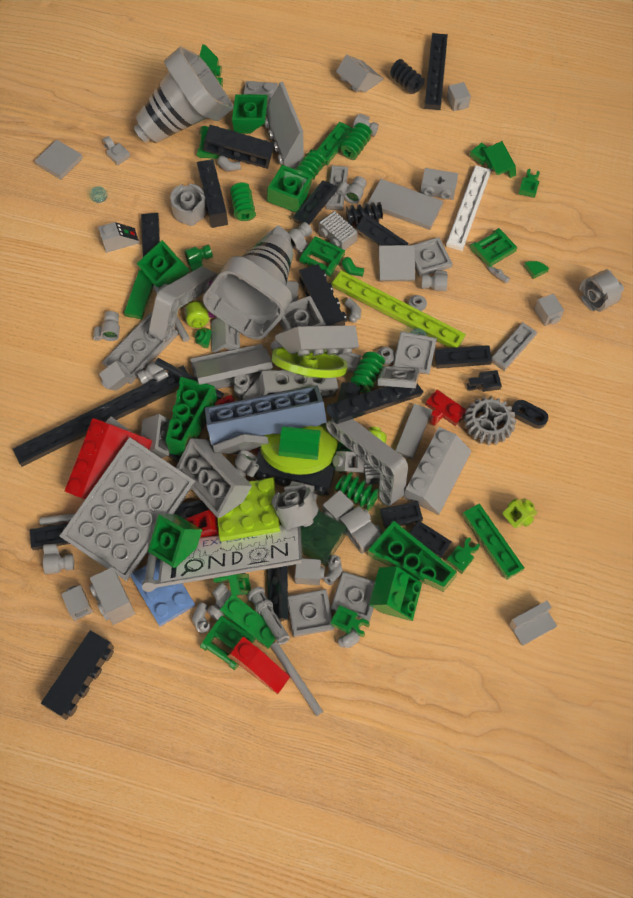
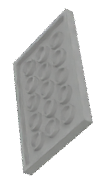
[60,437,196,581]

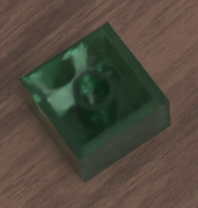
[301,510,347,567]

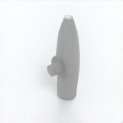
[487,266,510,283]

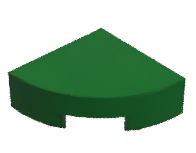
[524,261,549,279]

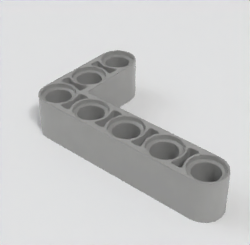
[149,266,218,343]
[326,419,408,506]

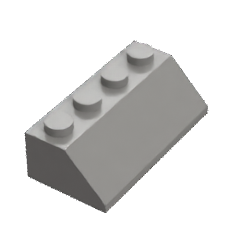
[275,325,359,356]
[404,427,471,515]
[176,438,252,518]

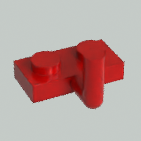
[425,389,466,426]

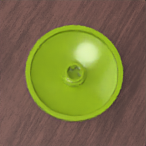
[271,346,348,378]
[260,423,337,475]

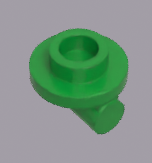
[195,327,212,348]

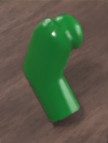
[342,257,364,277]

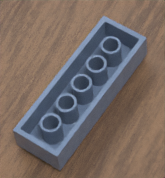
[205,385,327,446]

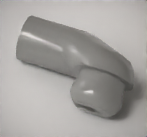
[217,156,241,172]
[344,298,361,323]
[324,555,342,585]
[192,603,210,633]
[338,627,361,648]

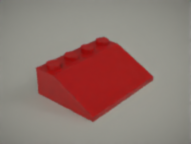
[64,418,152,499]

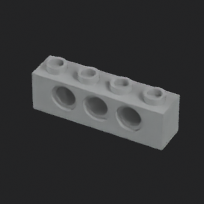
[258,369,338,398]

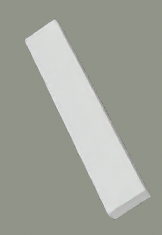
[446,165,491,251]

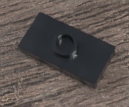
[380,501,423,529]
[410,520,452,558]

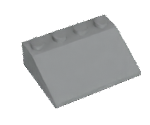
[264,82,304,169]

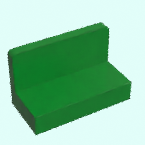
[484,141,516,178]
[278,426,321,460]
[213,574,251,596]

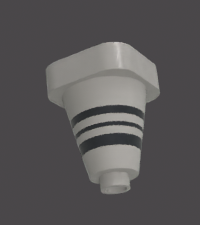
[134,46,234,143]
[203,234,293,340]

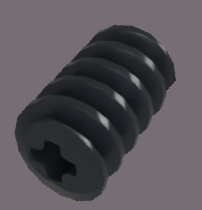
[390,59,425,94]
[346,202,383,226]

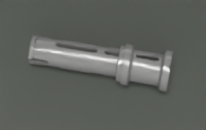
[247,587,290,645]

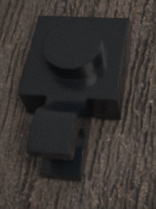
[466,370,502,392]

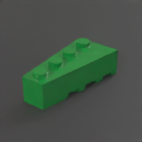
[166,377,218,456]
[368,521,457,592]

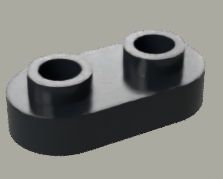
[511,400,549,429]

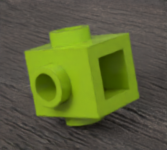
[502,498,538,528]

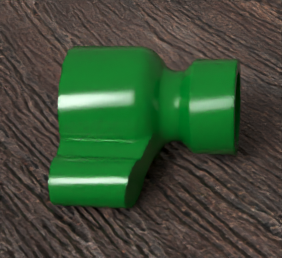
[184,244,213,272]

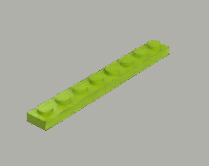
[332,270,466,348]

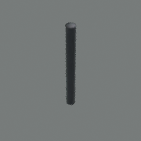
[155,358,224,400]

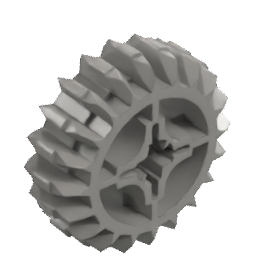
[464,396,516,446]

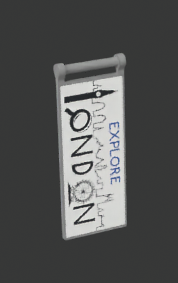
[142,524,302,592]

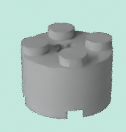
[170,184,207,226]
[580,269,624,312]
[272,483,318,530]

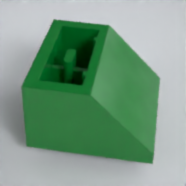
[369,566,422,621]

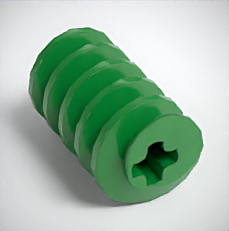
[340,123,372,160]
[295,149,326,180]
[230,182,256,221]
[350,352,386,393]
[335,472,379,512]

